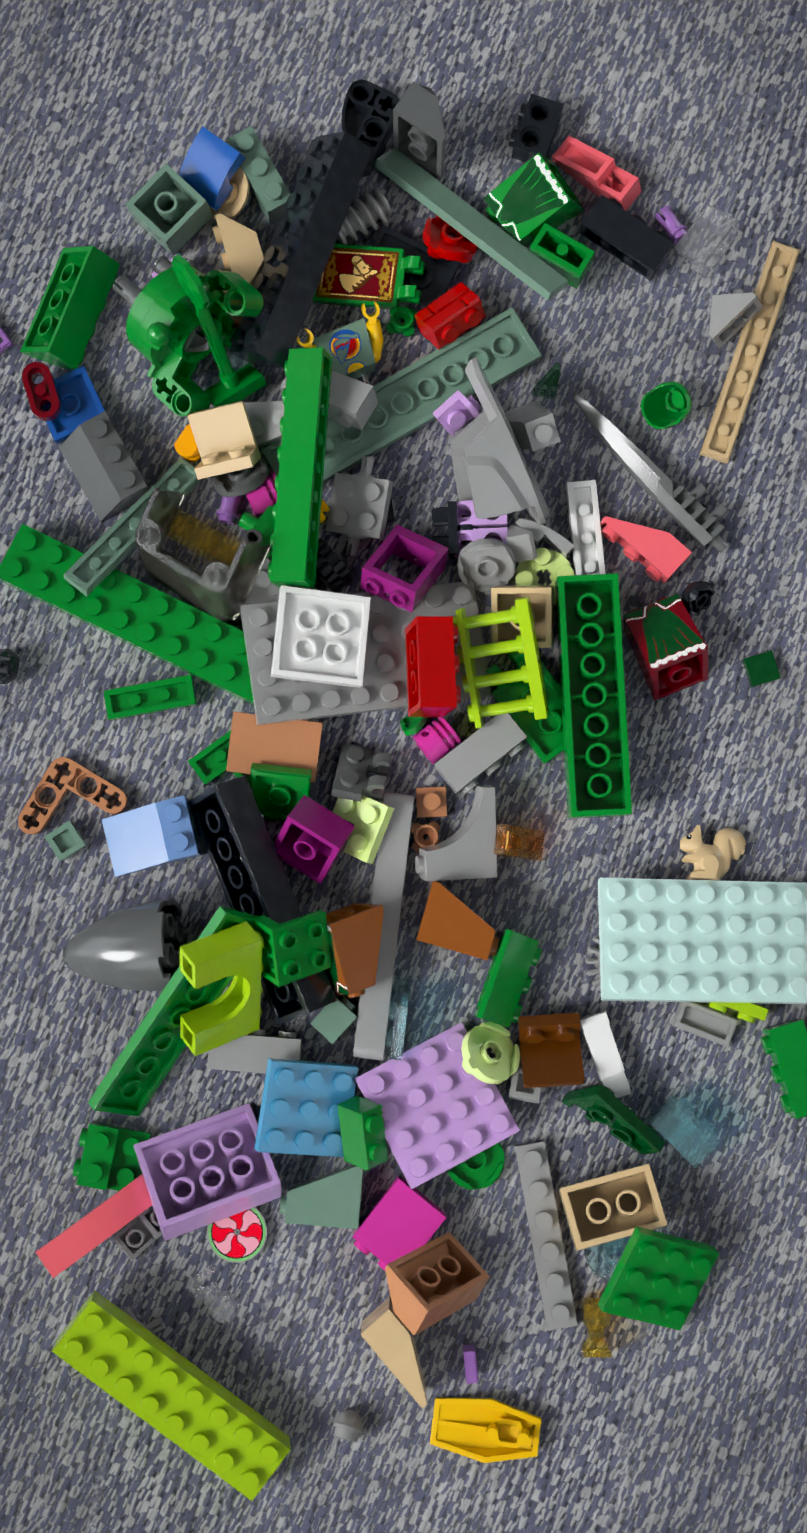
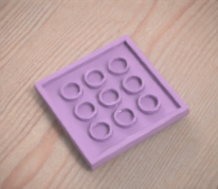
[355,1022,520,1190]

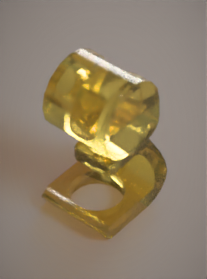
[581,1298,612,1358]

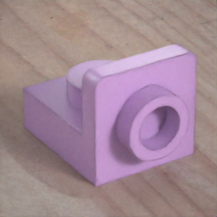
[432,390,482,436]

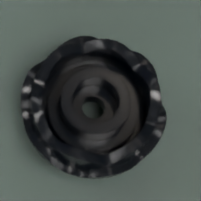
[681,581,715,616]
[0,648,19,684]

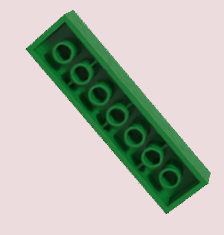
[555,573,632,819]

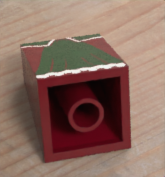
[623,594,708,701]

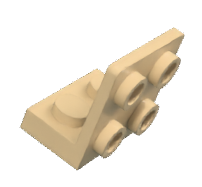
[188,401,261,480]

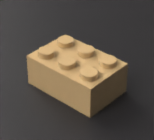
[559,1164,667,1251]

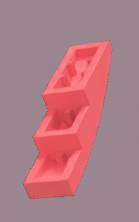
[35,1174,152,1278]

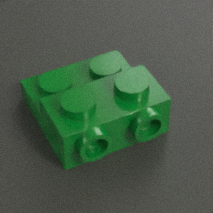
[73,1121,152,1191]

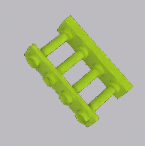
[453,596,550,729]

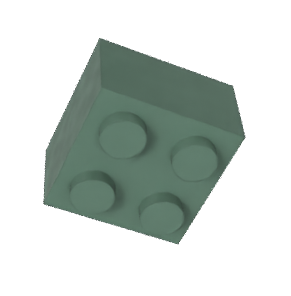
[125,164,213,256]

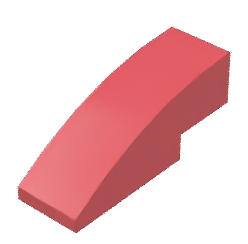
[552,136,642,211]

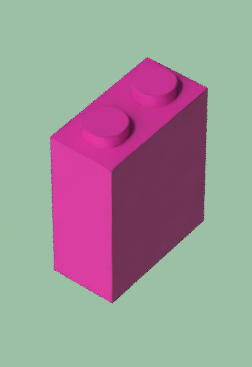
[352,1175,446,1271]

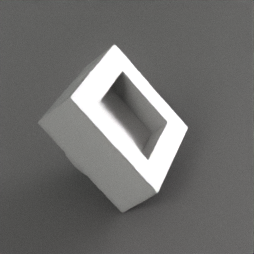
[509,1067,542,1104]

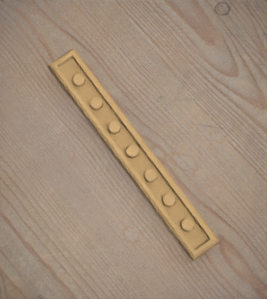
[699,241,800,464]

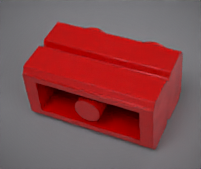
[415,282,486,350]

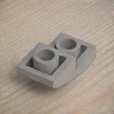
[112,1205,162,1261]

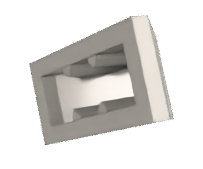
[709,292,763,348]

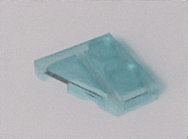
[385,978,411,1060]

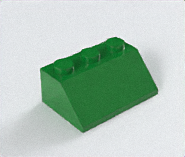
[474,929,542,1028]

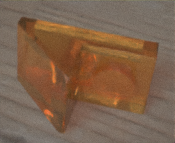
[494,824,545,861]

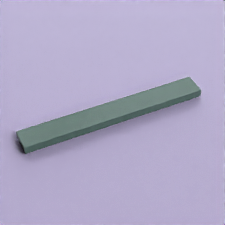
[375,148,568,301]

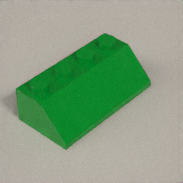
[20,246,120,369]

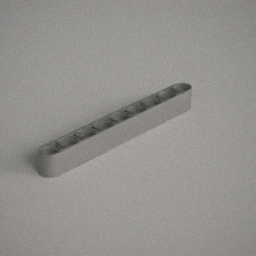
[353,791,414,1061]

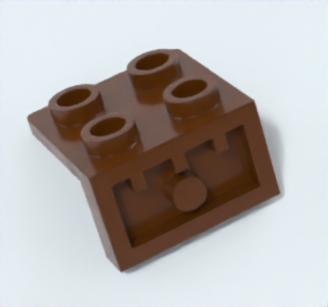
[518,1012,585,1088]

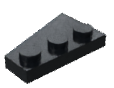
[372,225,460,308]

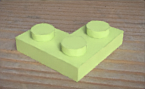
[333,795,395,864]

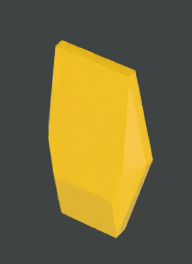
[430,1397,542,1463]

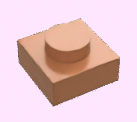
[416,787,447,818]

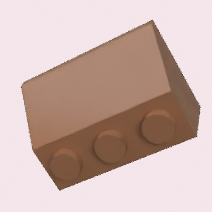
[385,1232,490,1336]

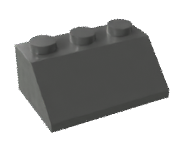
[393,82,446,180]
[59,411,149,522]

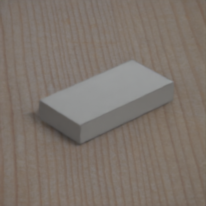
[671,1002,739,1048]

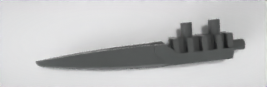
[572,391,729,553]

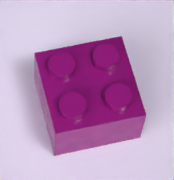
[274,795,355,884]

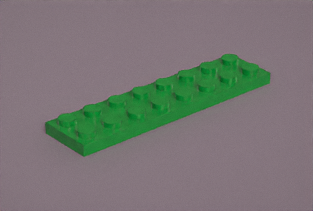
[88,906,258,1116]

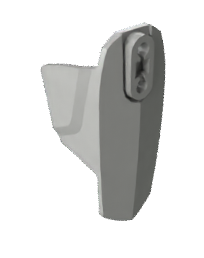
[450,357,549,526]

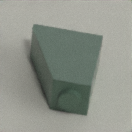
[280,1165,363,1229]

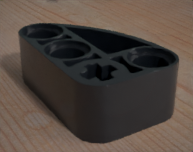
[341,79,399,177]

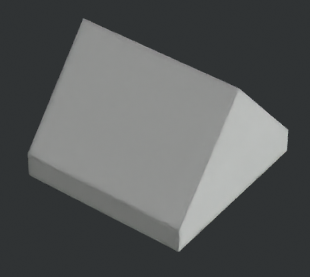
[506,525,537,563]

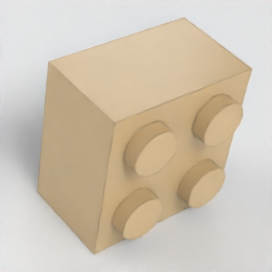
[491,585,554,648]

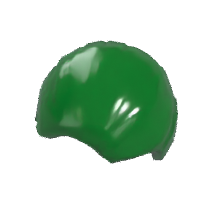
[640,381,692,430]

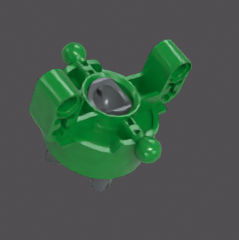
[113,256,263,417]

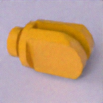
[174,423,200,462]

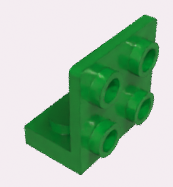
[253,910,332,987]

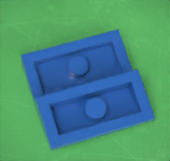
[179,126,246,211]

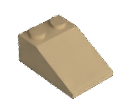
[360,1297,427,1408]

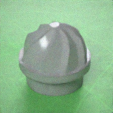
[333,1410,363,1442]

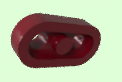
[22,362,61,421]

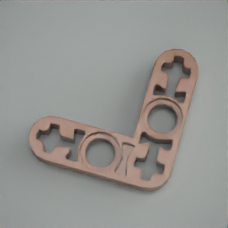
[18,757,128,835]

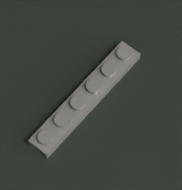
[515,1140,578,1331]

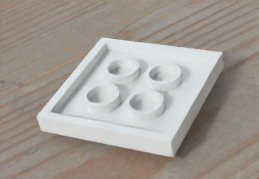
[271,585,371,688]

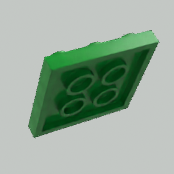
[598,1226,719,1331]

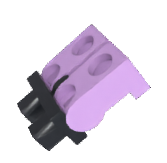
[432,500,508,559]

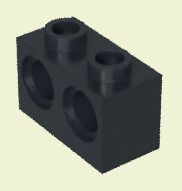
[508,94,564,162]

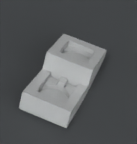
[515,518,575,558]

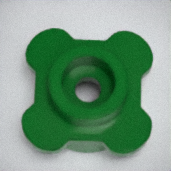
[386,306,417,337]

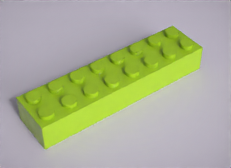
[52,1290,291,1501]

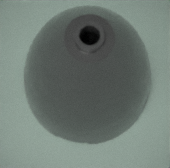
[63,898,188,991]

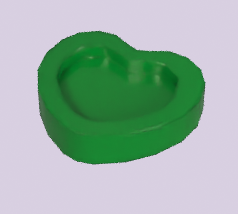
[399,715,428,736]

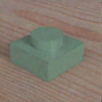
[44,820,87,862]

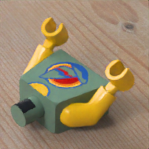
[295,301,384,384]

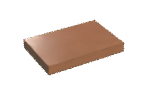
[226,711,323,782]

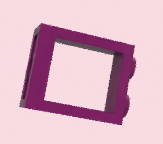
[360,525,449,612]

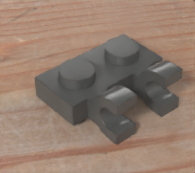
[331,743,392,802]

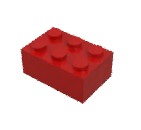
[405,616,461,717]

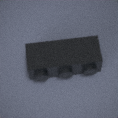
[580,195,673,281]

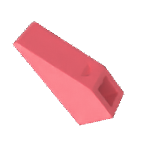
[600,516,692,584]

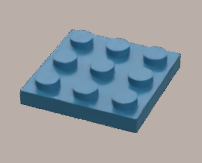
[254,1058,358,1157]

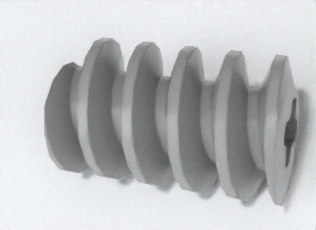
[337,187,392,245]

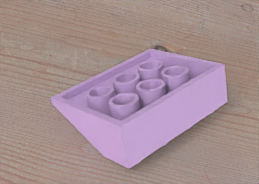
[134,1103,281,1241]

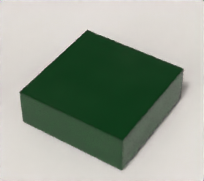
[742,650,781,688]

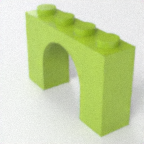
[180,921,264,1056]

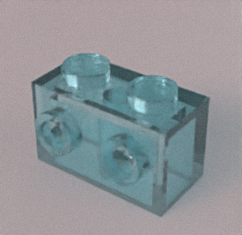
[647,1095,721,1168]

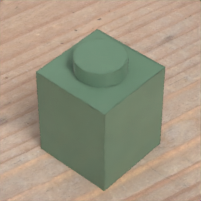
[310,996,358,1044]

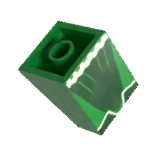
[484,152,585,247]

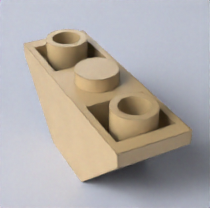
[212,214,265,286]

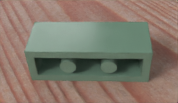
[226,126,290,226]

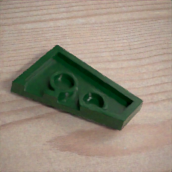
[561,1085,665,1155]

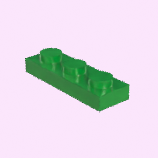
[103,675,197,721]

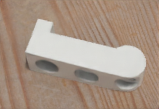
[580,1011,631,1098]

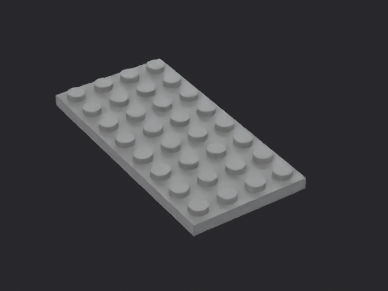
[240,581,491,726]

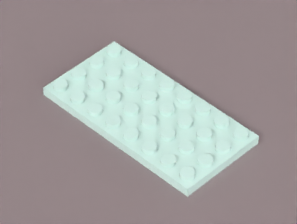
[598,878,807,1004]

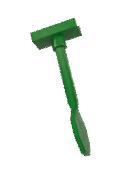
[171,254,266,408]

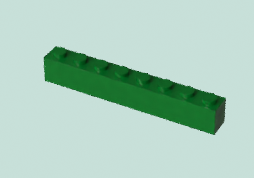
[268,347,333,589]

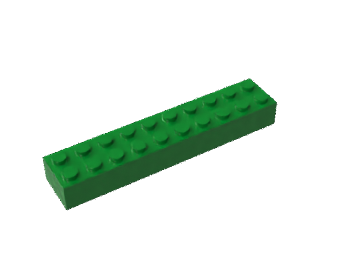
[0,524,254,706]

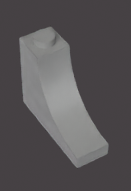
[453,401,561,452]
[415,785,497,882]

